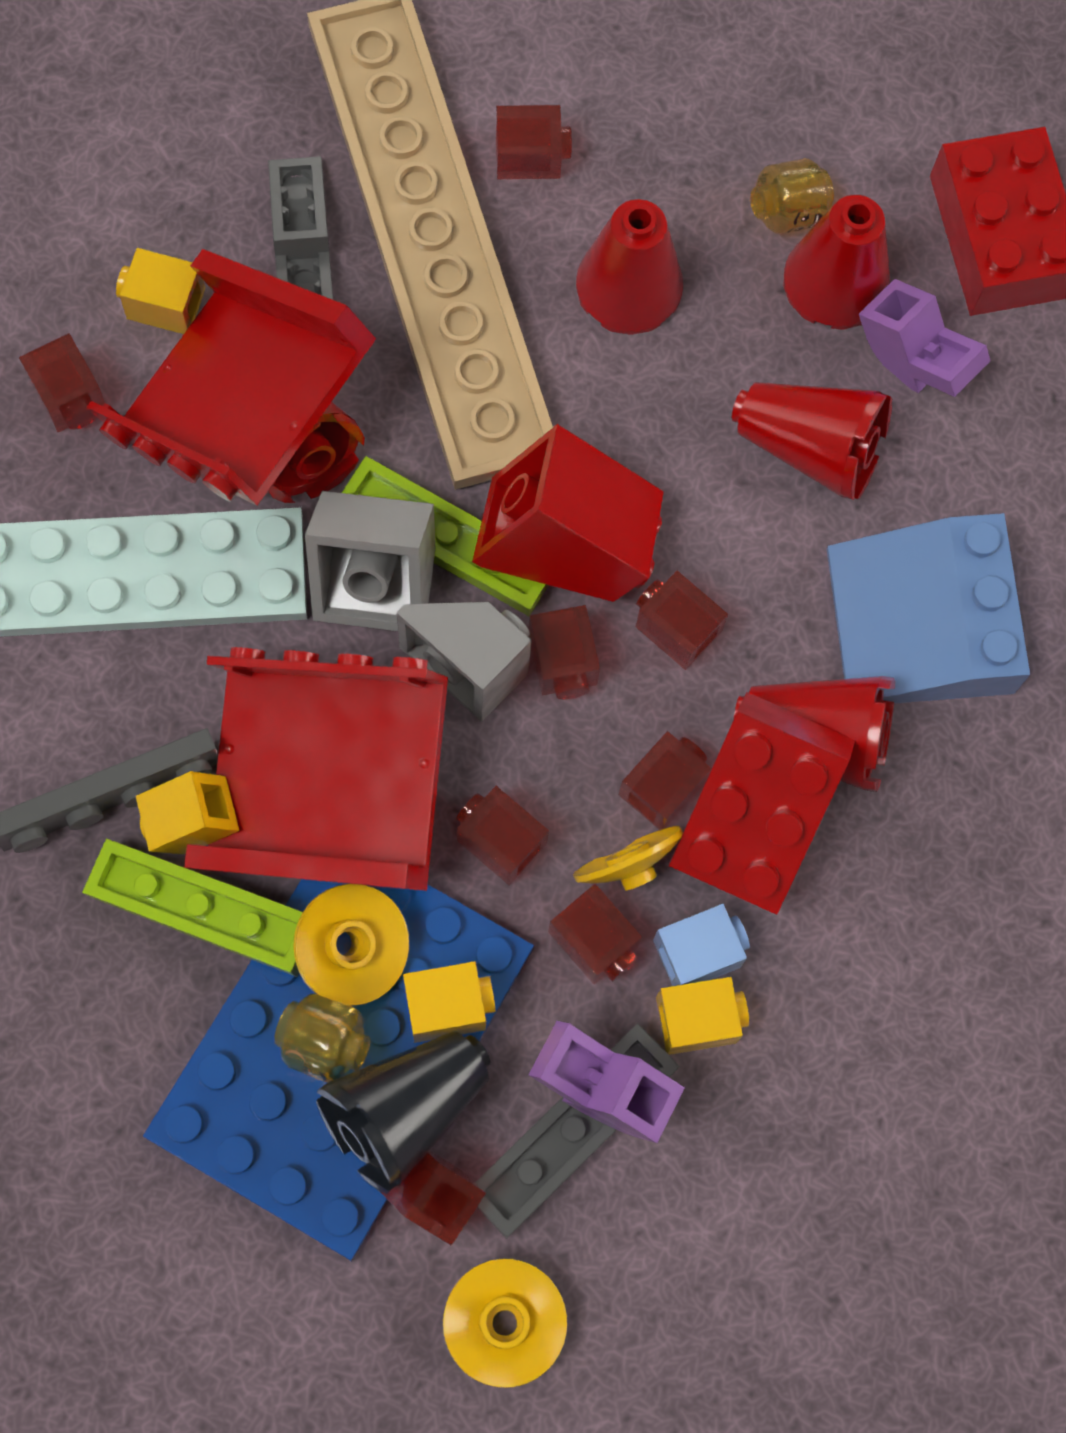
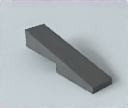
[268,156,333,300]

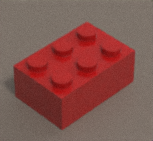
[930,127,1066,316]
[669,692,855,915]

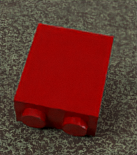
[472,424,664,602]

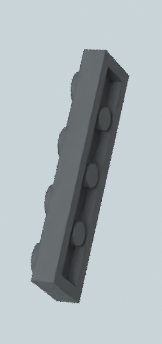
[0,728,218,853]
[465,1024,680,1239]

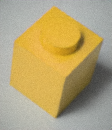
[116,248,206,334]
[136,771,239,855]
[403,961,496,1043]
[656,977,749,1055]

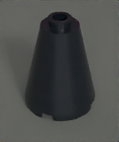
[316,1031,491,1194]

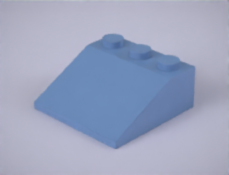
[827,513,1030,703]

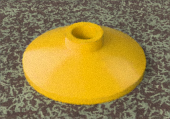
[573,826,683,891]
[293,884,409,1006]
[443,1259,567,1388]

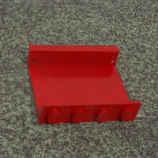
[87,249,376,506]
[184,647,448,891]

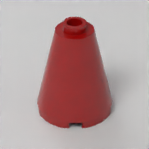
[783,195,890,330]
[576,199,683,335]
[732,382,892,500]
[268,402,365,503]
[734,676,895,792]

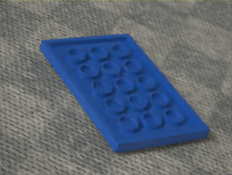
[143,879,534,1262]

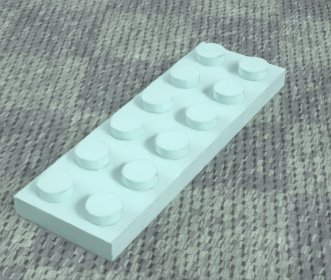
[0,507,307,637]

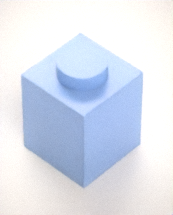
[653,904,750,986]

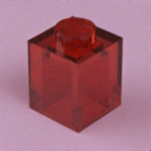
[496,105,572,179]
[19,333,105,433]
[635,571,728,670]
[528,605,600,700]
[618,731,712,830]
[456,786,549,885]
[548,884,642,984]
[381,1150,486,1246]

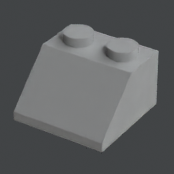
[305,491,436,631]
[396,602,531,722]

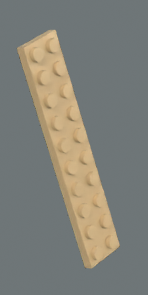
[307,0,553,490]

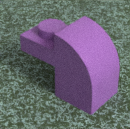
[859,279,990,397]
[529,1021,685,1143]

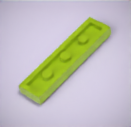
[342,456,549,617]
[82,838,303,977]

